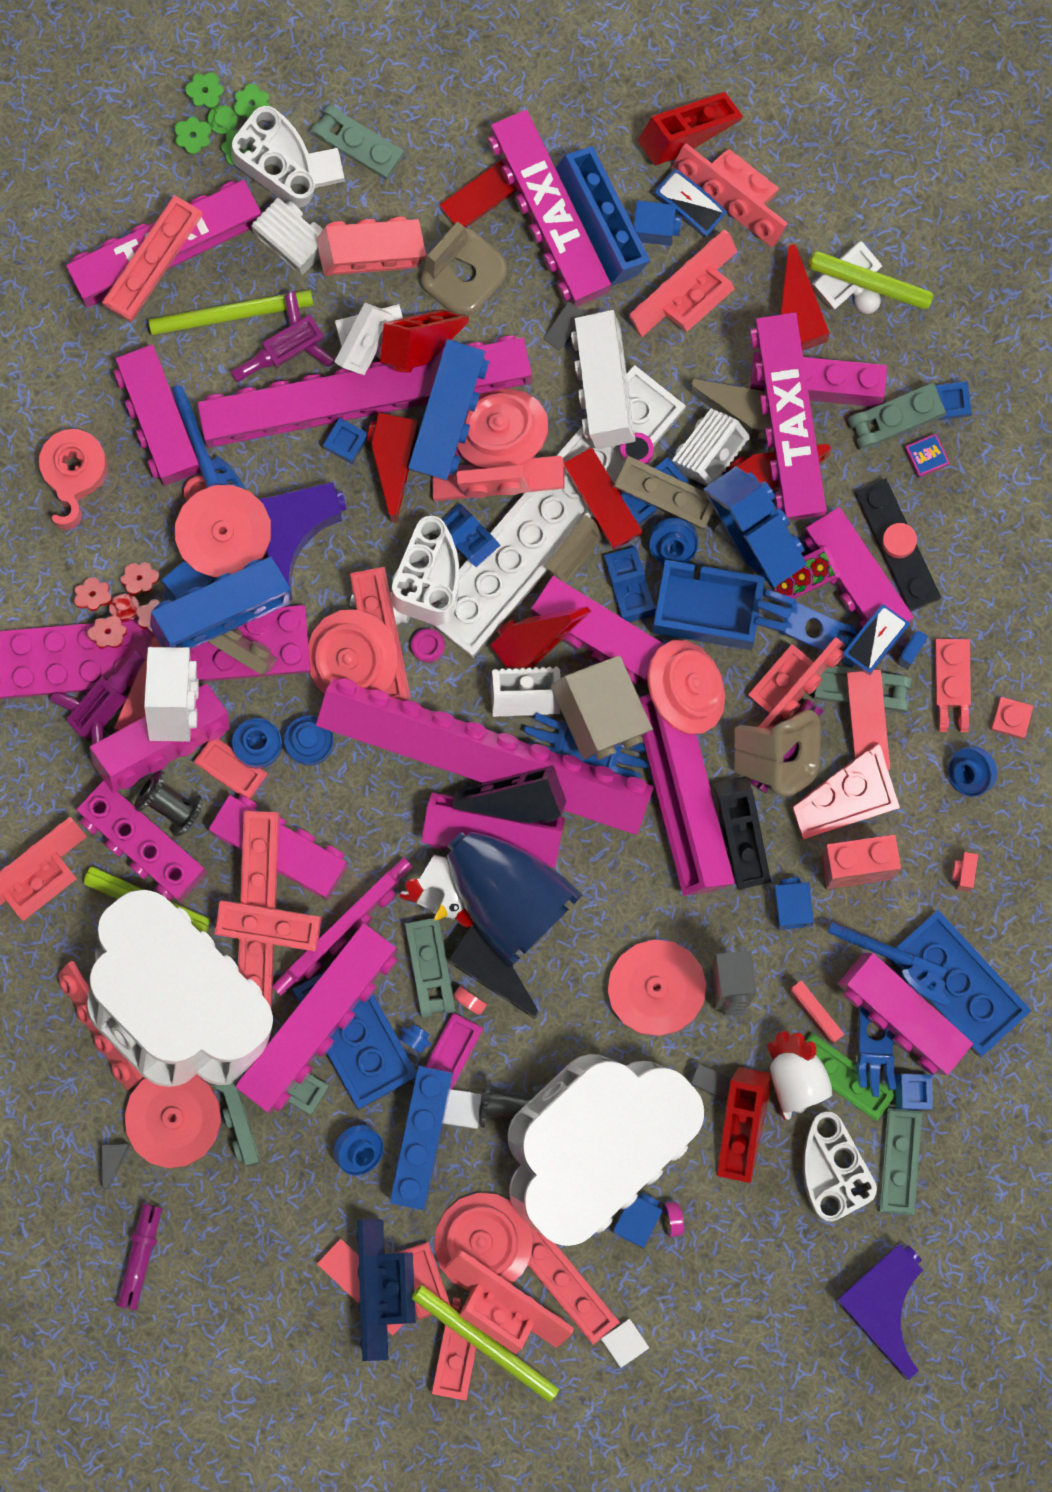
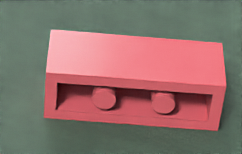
[316,217,427,276]

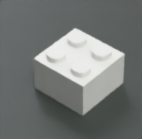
[145,647,199,741]

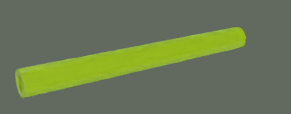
[149,289,314,335]
[411,1285,559,1403]

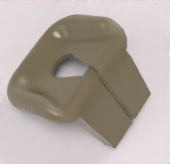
[421,221,508,315]
[735,710,821,796]

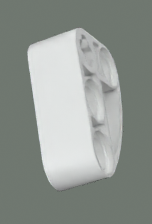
[231,106,315,208]
[392,516,459,626]
[803,1112,877,1222]

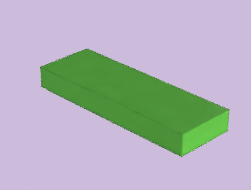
[806,1033,896,1122]

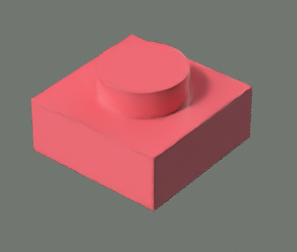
[991,697,1033,740]
[952,852,978,892]

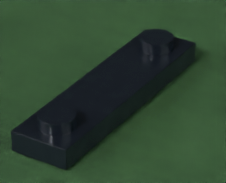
[855,478,941,612]

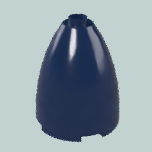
[447,832,583,968]

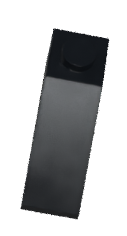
[452,765,567,823]
[713,776,771,890]
[449,926,539,1019]

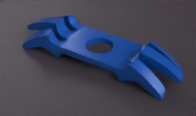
[754,589,860,668]
[524,713,650,778]
[856,972,897,1097]

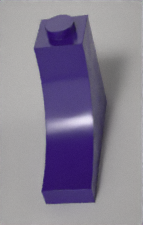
[260,482,347,600]
[836,1244,923,1380]

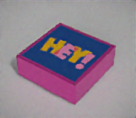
[905,434,950,478]

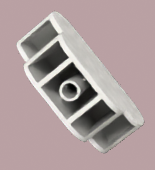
[87,890,273,1087]
[508,1054,704,1246]

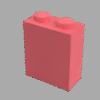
[821,835,901,889]

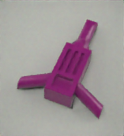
[231,290,336,383]
[50,651,146,745]

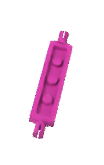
[272,857,413,996]

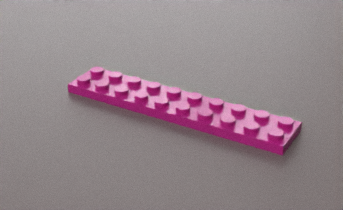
[0,605,311,699]

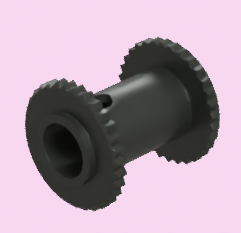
[134,770,203,837]
[479,1079,539,1128]

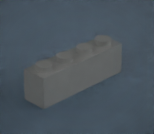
[710,950,757,1016]

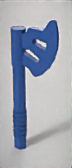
[172,385,246,490]
[827,922,951,1006]

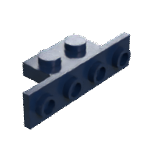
[356,1219,416,1361]

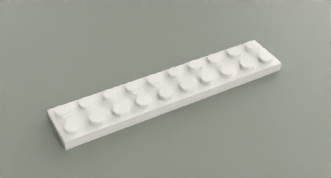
[431,365,686,659]

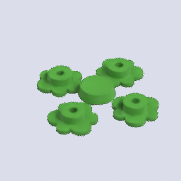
[175,73,269,166]

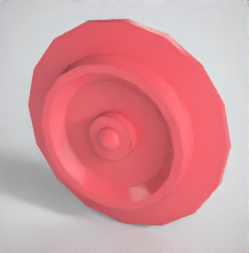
[457,388,549,469]
[175,485,271,578]
[308,609,399,694]
[647,640,726,734]
[608,940,707,1036]
[125,1074,221,1168]
[434,1193,533,1292]

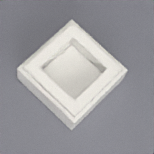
[309,148,345,188]
[444,1090,481,1129]
[601,1319,649,1368]

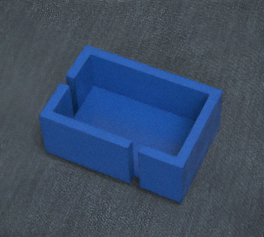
[703,467,807,587]
[653,560,765,650]

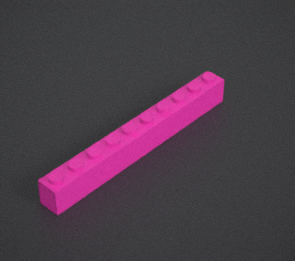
[198,336,532,448]
[316,678,654,835]

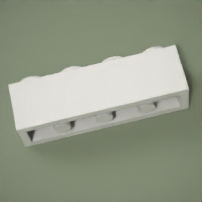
[571,310,636,449]

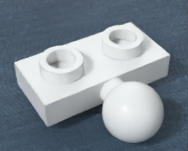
[811,241,882,314]
[334,303,395,375]

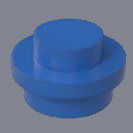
[399,1024,432,1054]

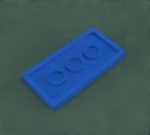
[890,910,1032,1058]
[293,972,417,1110]

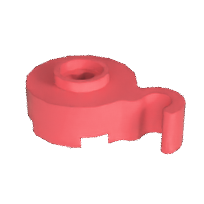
[39,429,108,530]

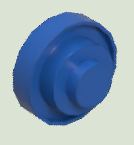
[649,518,698,564]
[284,716,334,766]
[232,718,282,769]
[948,746,997,797]
[333,1125,384,1176]

